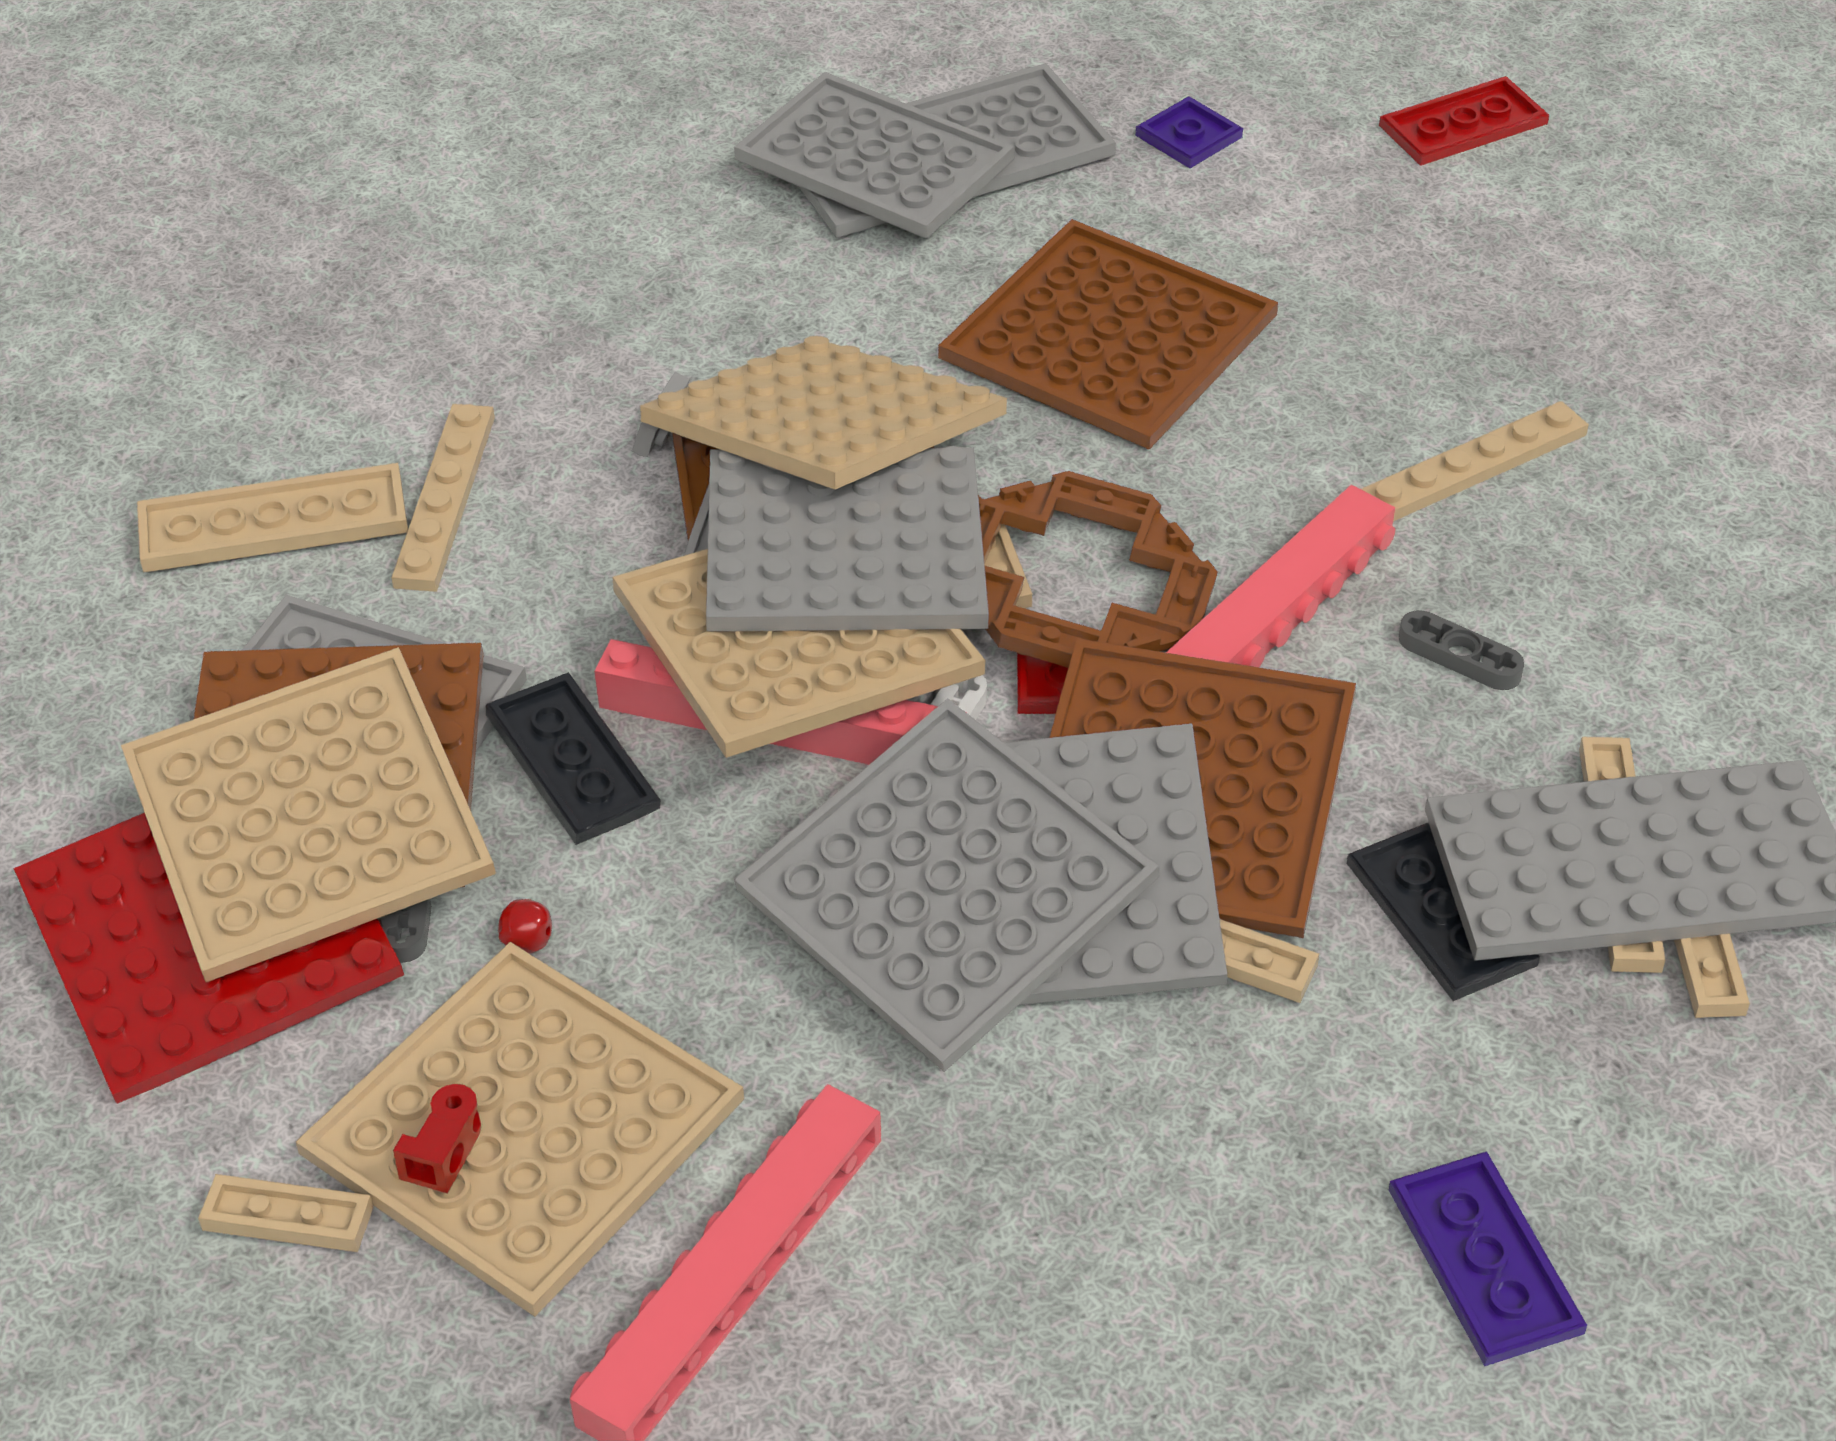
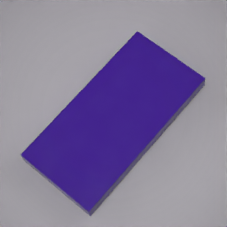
[1388,1151,1587,1367]

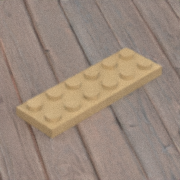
[137,463,408,573]

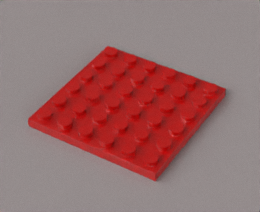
[13,812,404,1104]

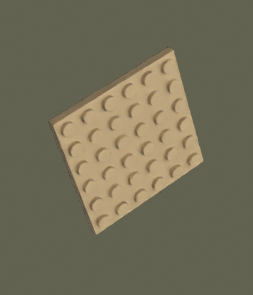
[640,336,1007,490]
[613,549,985,758]
[121,647,496,982]
[296,942,744,1317]

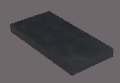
[486,672,661,845]
[1346,822,1540,1001]

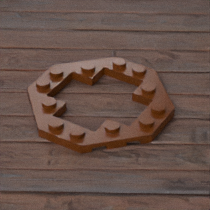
[978,471,1218,668]

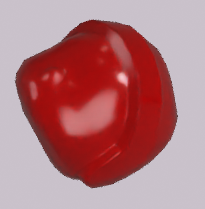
[498,899,552,954]

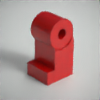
[393,1084,482,1194]

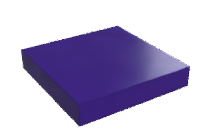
[1135,96,1243,169]

